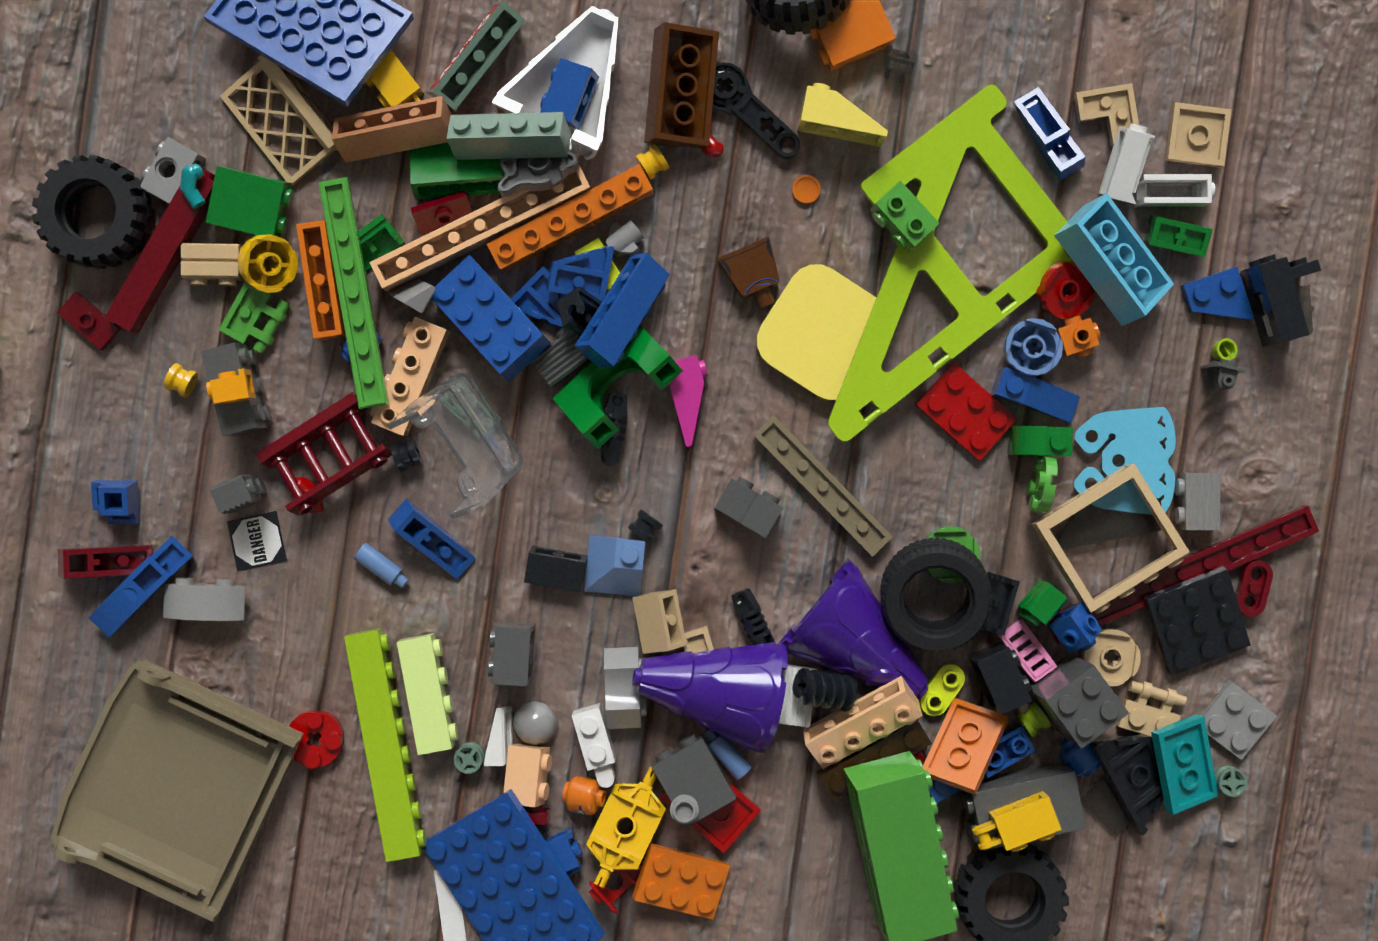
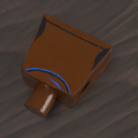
[718,236,780,310]

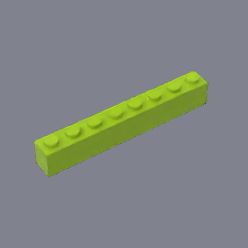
[344,628,427,862]

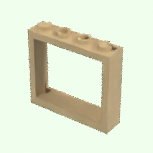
[1031,463,1190,614]

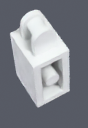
[571,703,616,788]

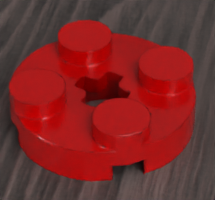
[1036,261,1095,319]
[289,710,344,769]

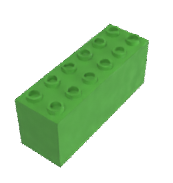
[844,751,959,941]

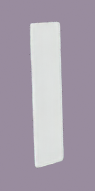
[434,869,466,941]

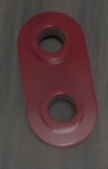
[1235,560,1273,617]

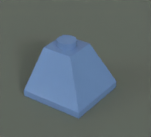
[584,535,646,596]

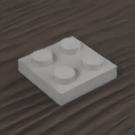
[1201,680,1277,760]

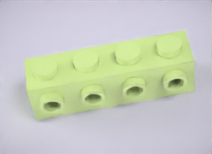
[397,633,459,755]

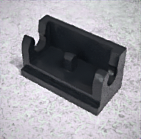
[557,287,602,336]
[524,545,588,592]
[983,571,1020,636]

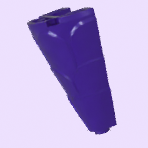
[779,559,928,700]
[632,642,787,753]

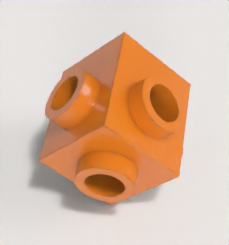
[1056,315,1101,359]

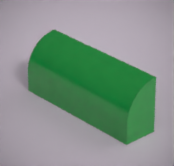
[410,143,505,200]

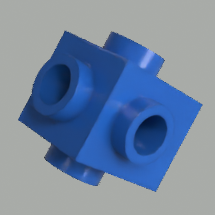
[1050,602,1102,654]

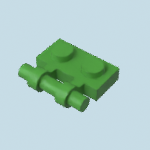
[219,282,290,354]

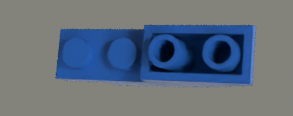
[89,536,193,638]
[929,726,1035,804]

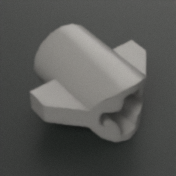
[606,220,644,257]

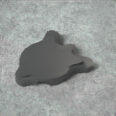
[497,152,579,197]

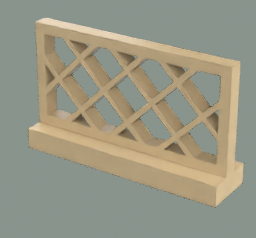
[220,55,338,186]

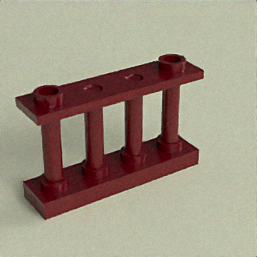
[255,392,392,516]

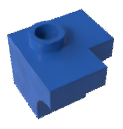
[91,480,140,525]

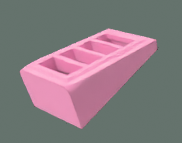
[998,618,1057,683]

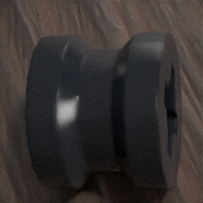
[390,438,423,472]
[627,509,663,543]

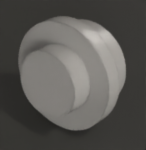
[670,794,699,824]

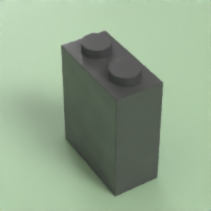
[652,734,736,827]

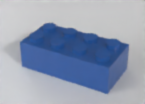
[431,255,551,382]

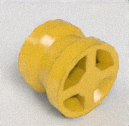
[635,144,670,181]
[163,363,198,398]

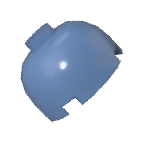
[1003,318,1063,377]

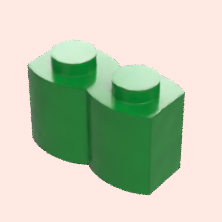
[1017,579,1068,627]

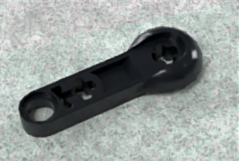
[713,62,800,159]

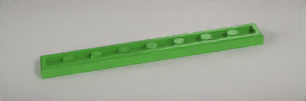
[318,177,389,410]

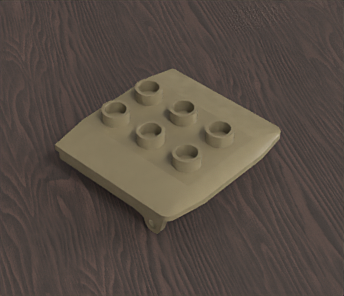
[51,660,304,922]

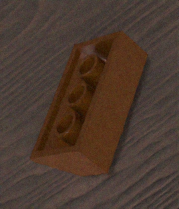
[644,22,719,147]

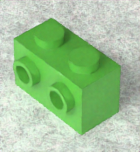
[870,180,940,252]

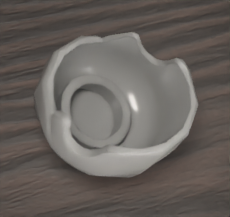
[513,701,559,746]

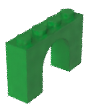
[552,324,683,449]

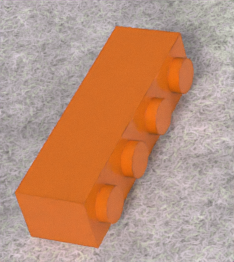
[296,220,346,341]

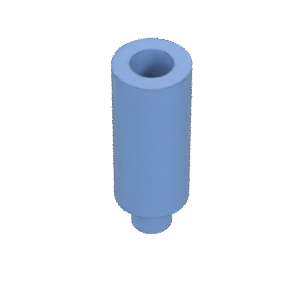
[353,543,409,588]
[703,730,751,780]

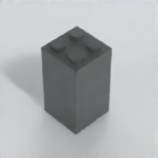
[1030,654,1129,749]
[960,762,1087,850]

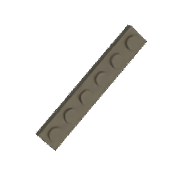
[753,415,893,557]

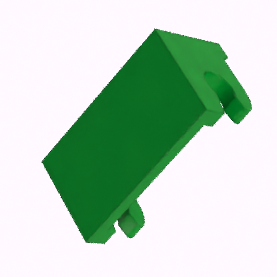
[358,214,405,272]
[1145,214,1213,257]

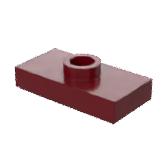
[411,190,474,235]
[57,291,121,350]

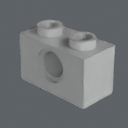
[140,137,206,204]

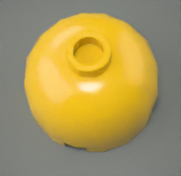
[237,234,298,293]

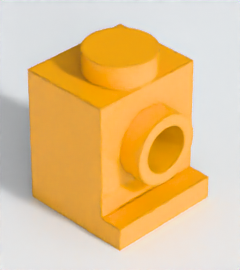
[206,368,256,405]

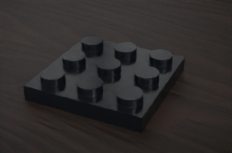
[1144,566,1251,676]

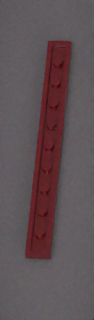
[1048,505,1319,644]

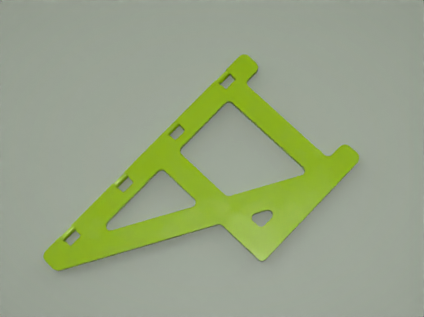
[827,85,1073,442]

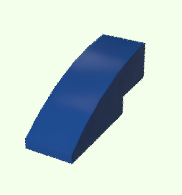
[1014,87,1085,181]

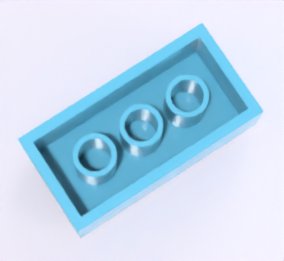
[1054,193,1174,326]

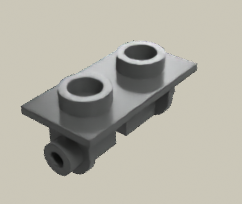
[1200,359,1246,391]

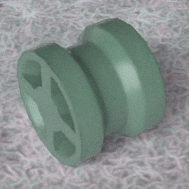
[454,742,485,774]
[1214,765,1248,797]

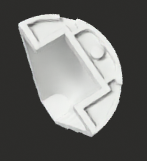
[492,6,618,160]

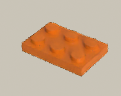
[923,698,1009,795]
[632,843,730,920]

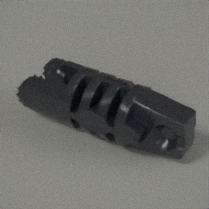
[600,393,628,466]
[731,588,775,645]

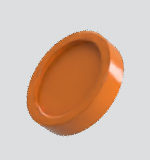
[792,175,821,204]

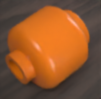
[562,776,606,815]

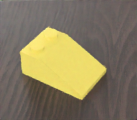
[797,83,888,147]

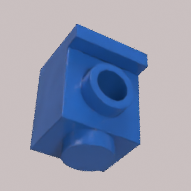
[546,827,583,875]

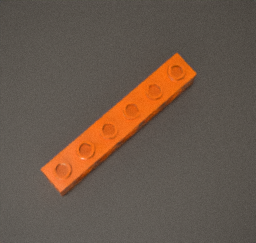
[487,164,654,273]

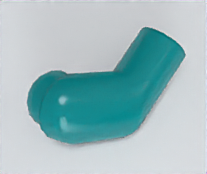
[180,164,206,209]

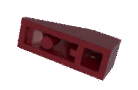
[57,545,153,579]

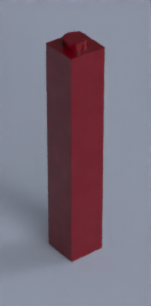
[105,168,215,334]

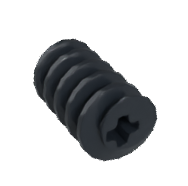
[792,668,857,712]

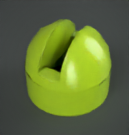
[1211,338,1238,361]

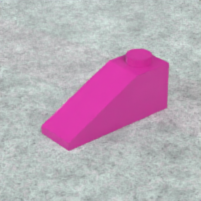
[669,355,708,447]

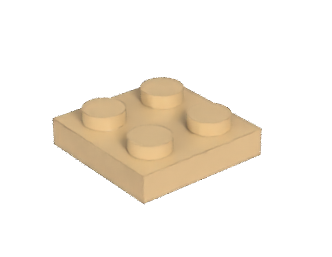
[1165,102,1232,168]

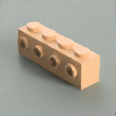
[370,317,450,436]
[803,676,923,769]

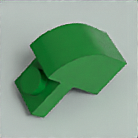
[1008,426,1073,456]

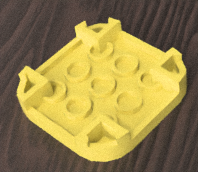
[756,264,876,401]

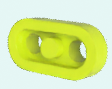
[919,663,965,716]

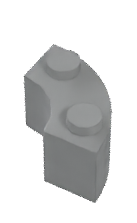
[163,578,245,621]
[604,647,647,729]

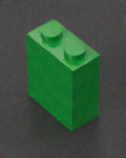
[206,166,294,238]

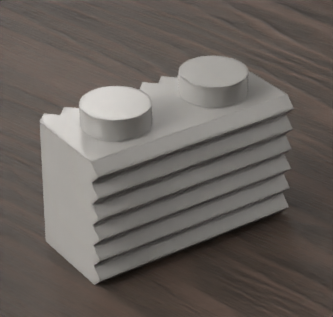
[1175,473,1220,530]

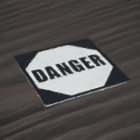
[227,511,287,571]

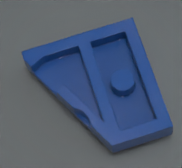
[546,246,614,301]
[511,266,567,327]
[1180,267,1254,320]

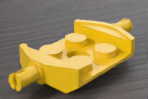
[586,766,667,888]

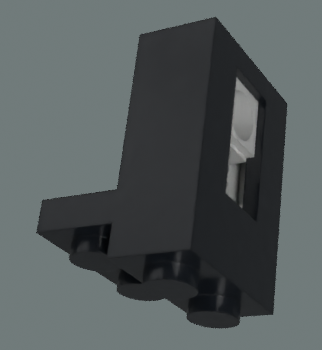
[1240,254,1321,347]

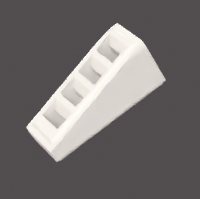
[484,706,513,766]

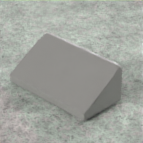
[388,278,436,313]

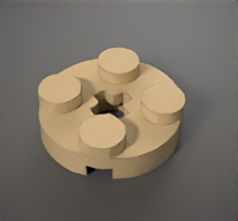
[1081,628,1141,686]

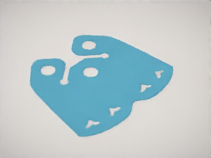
[1074,407,1176,515]

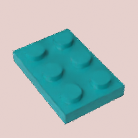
[1151,714,1219,815]

